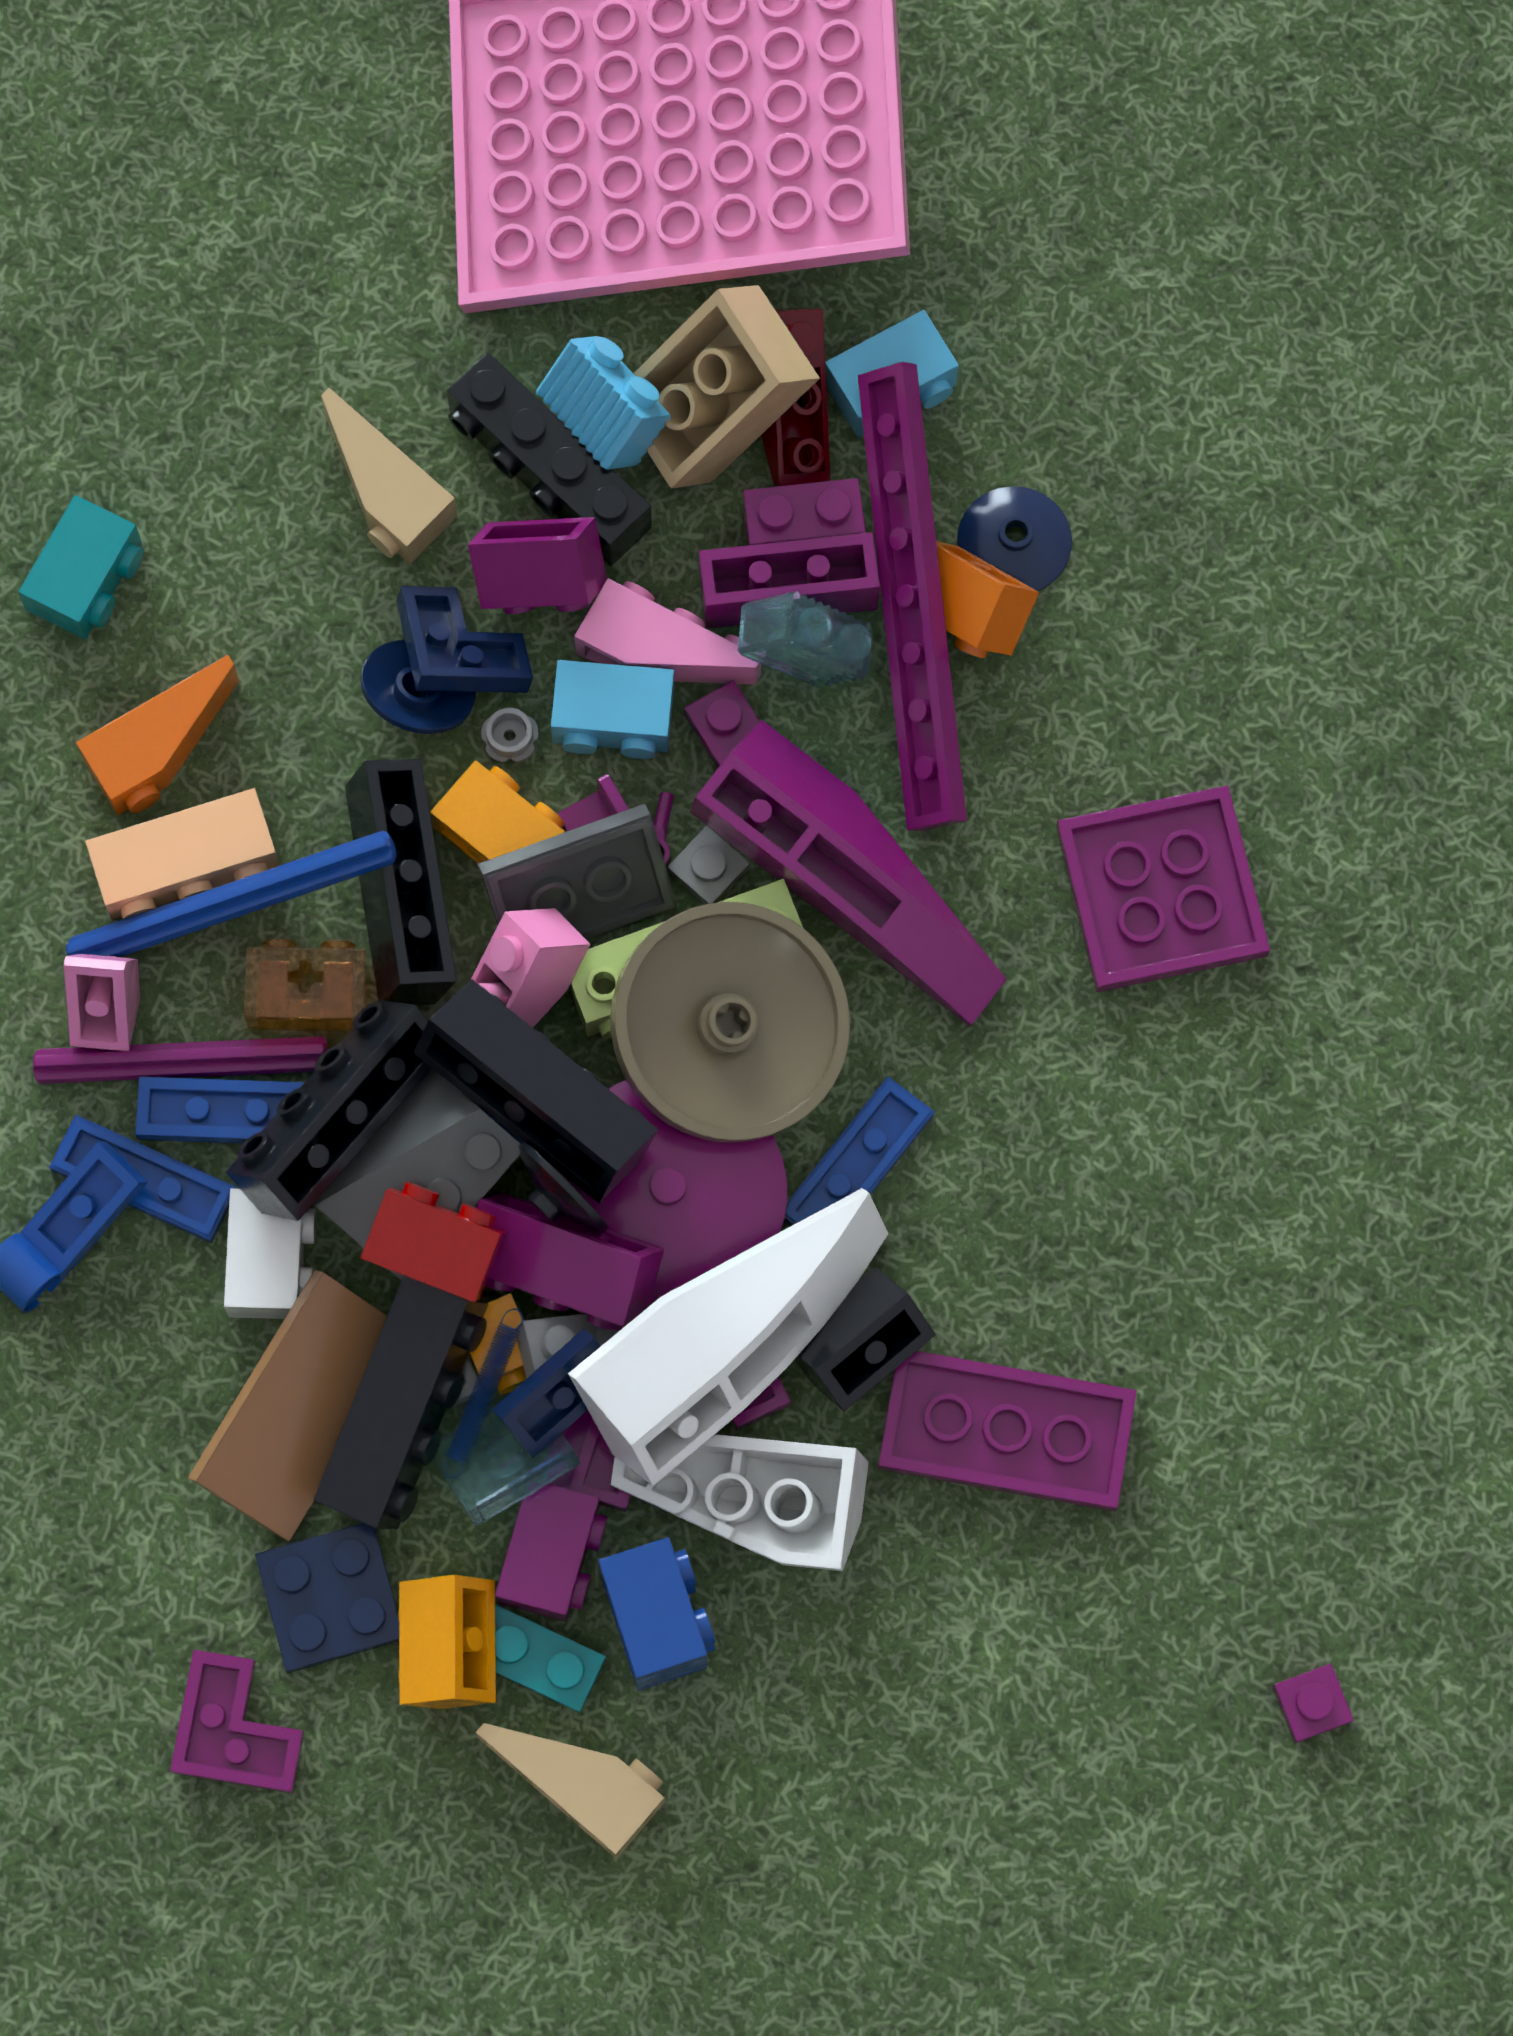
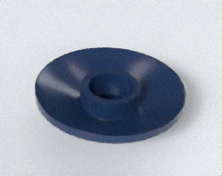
[957,486,1072,591]
[360,640,476,734]

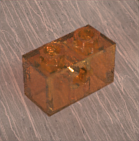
[244,939,369,1032]

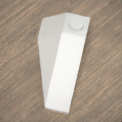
[611,1434,869,1571]

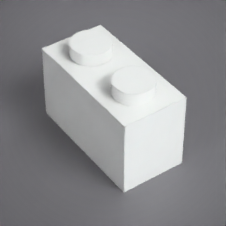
[224,1188,317,1319]

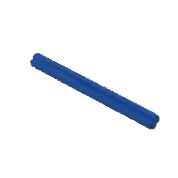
[66,831,397,957]

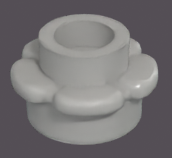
[481,707,539,763]

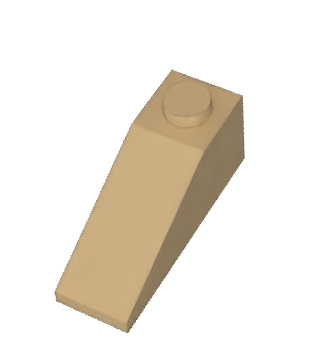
[321,388,457,564]
[475,1723,665,1859]

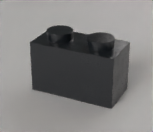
[795,1267,936,1411]

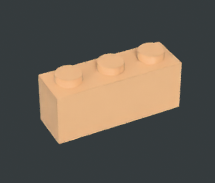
[85,788,280,920]

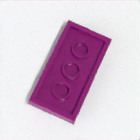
[878,1351,1137,1512]

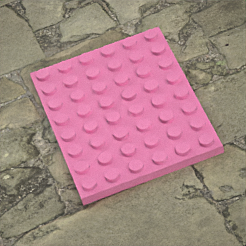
[449,0,910,313]

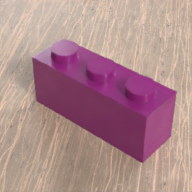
[699,532,880,629]
[477,1192,664,1330]

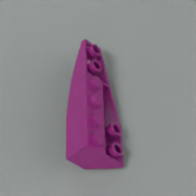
[690,720,1007,1027]

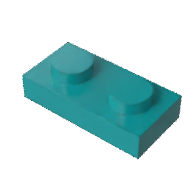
[495,1605,606,1714]

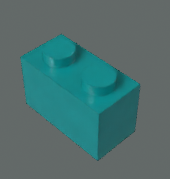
[18,495,144,640]

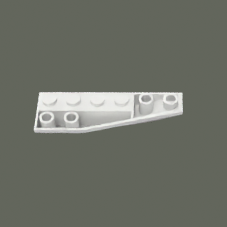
[568,1188,889,1486]

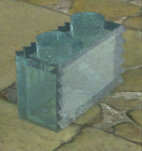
[738,591,872,689]

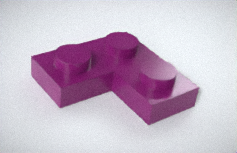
[170,1649,305,1794]

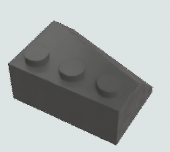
[314,1070,523,1281]

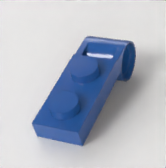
[0,1141,148,1313]

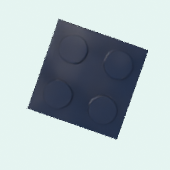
[255,1523,399,1673]

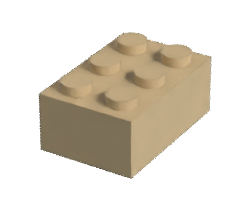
[633,285,820,489]

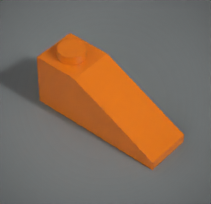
[76,655,239,816]

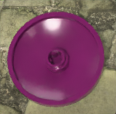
[550,1081,787,1306]

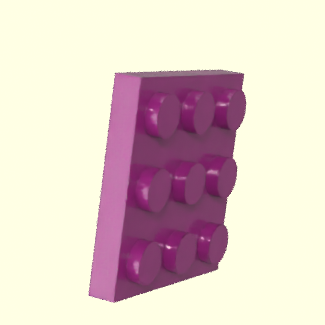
[1056,785,1270,993]

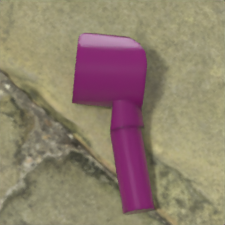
[653,792,674,868]

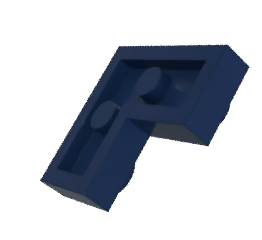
[396,586,533,693]

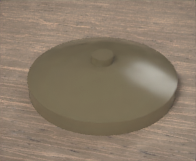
[610,902,850,1143]

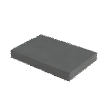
[478,804,677,940]

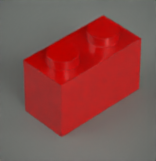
[360,1182,506,1303]

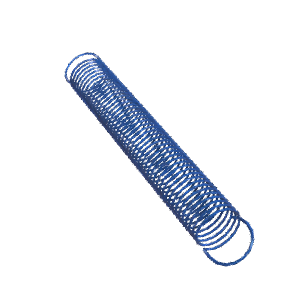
[444,1308,523,1478]

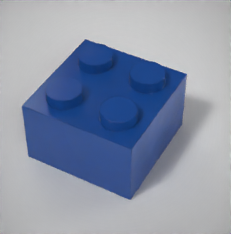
[598,1537,715,1691]

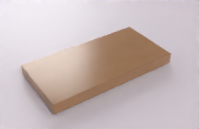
[188,1270,387,1542]

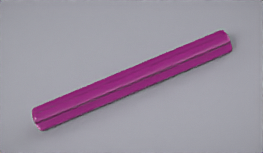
[33,1036,328,1084]

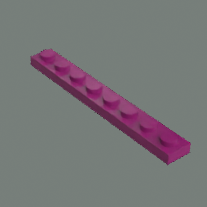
[858,362,967,831]

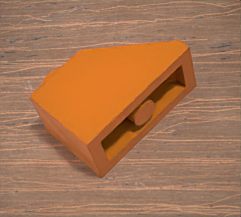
[936,541,1039,658]

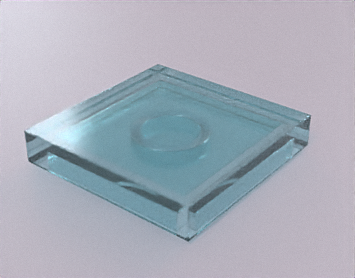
[433,1406,581,1527]

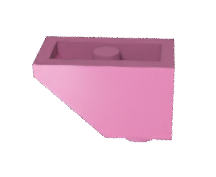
[64,954,140,1051]

